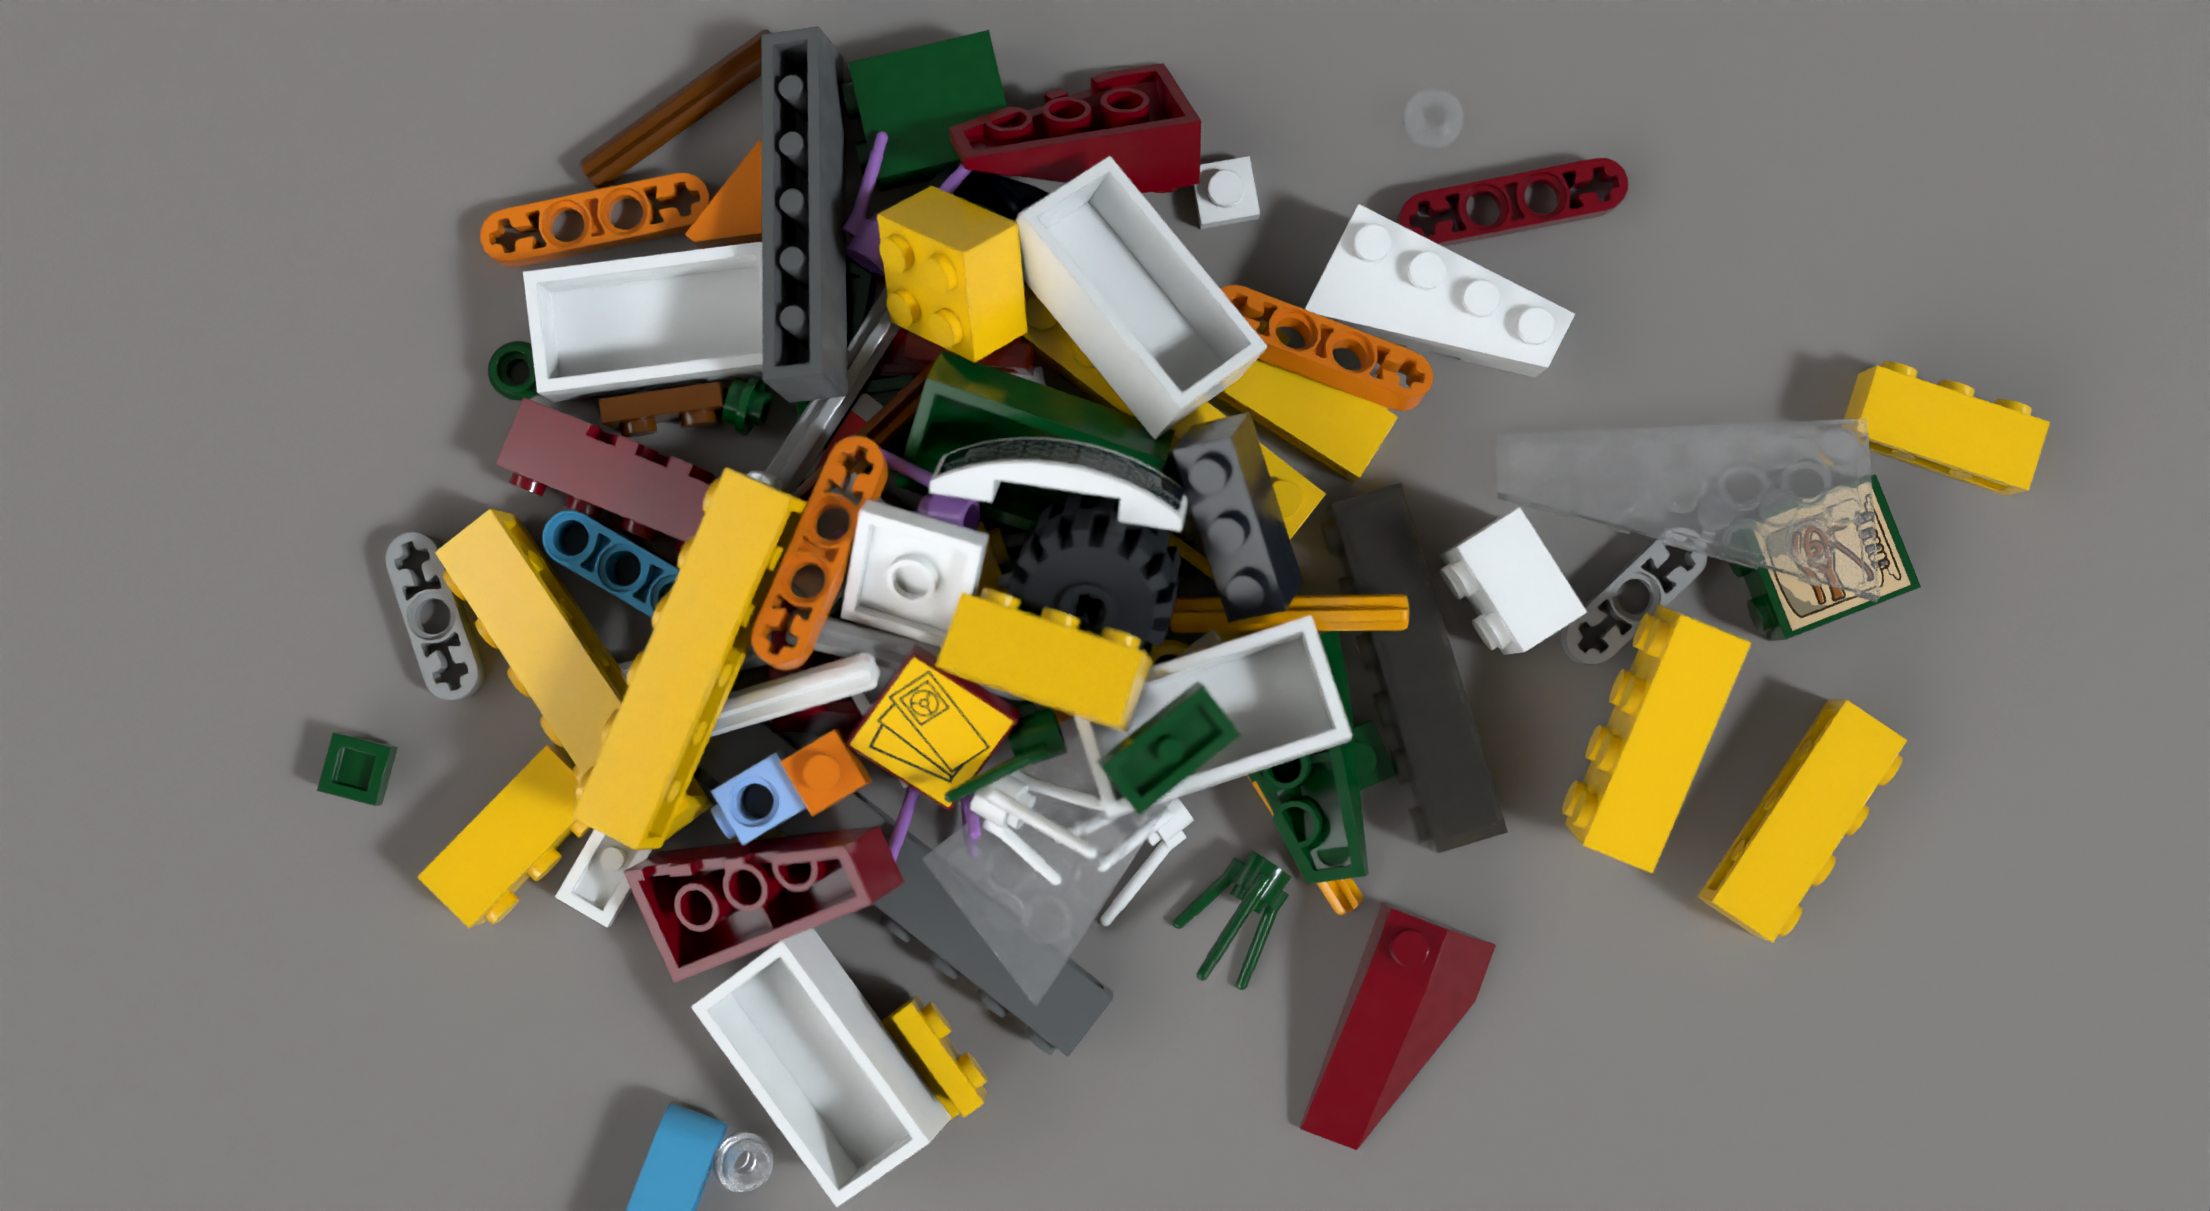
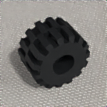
[1007,492,1181,657]

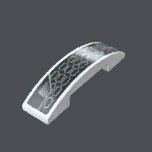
[929,437,1188,531]

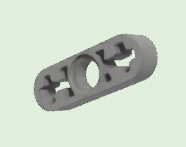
[1561,528,1707,665]
[385,532,485,700]

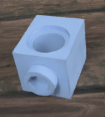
[711,752,807,845]

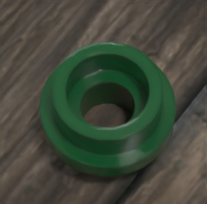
[488,341,539,401]
[723,376,772,436]

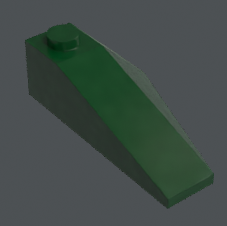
[1248,631,1369,884]

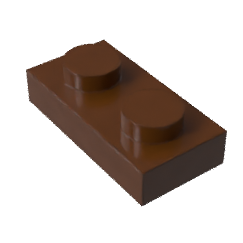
[599,382,728,437]

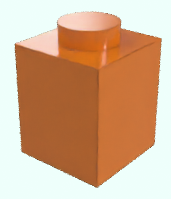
[780,729,873,816]

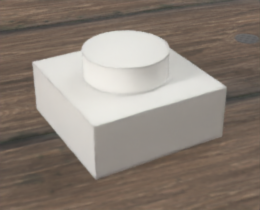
[1193,156,1260,229]

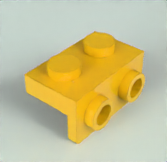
[881,994,988,1122]

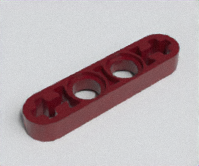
[1397,158,1628,247]

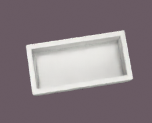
[1015,156,1268,439]
[523,242,763,402]
[1074,615,1352,819]
[691,928,952,1207]

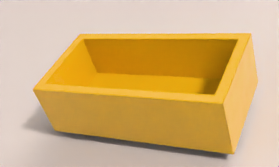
[1562,604,1751,873]

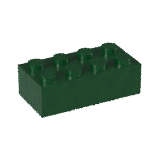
[895,350,1175,531]

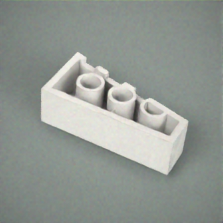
[1305,204,1575,378]

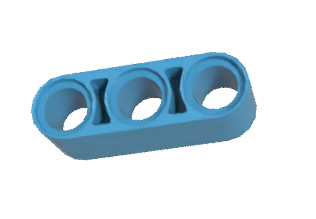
[542,510,680,618]
[626,1102,728,1211]

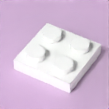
[841,499,989,648]

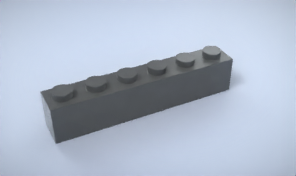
[762,26,847,403]

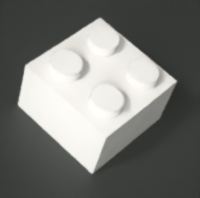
[1440,507,1587,655]

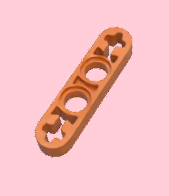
[480,173,713,267]
[1221,285,1434,411]
[751,436,889,670]

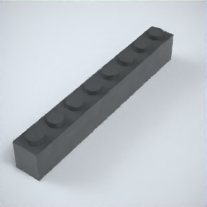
[693,720,1113,1057]

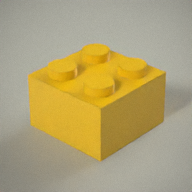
[877,186,1028,363]

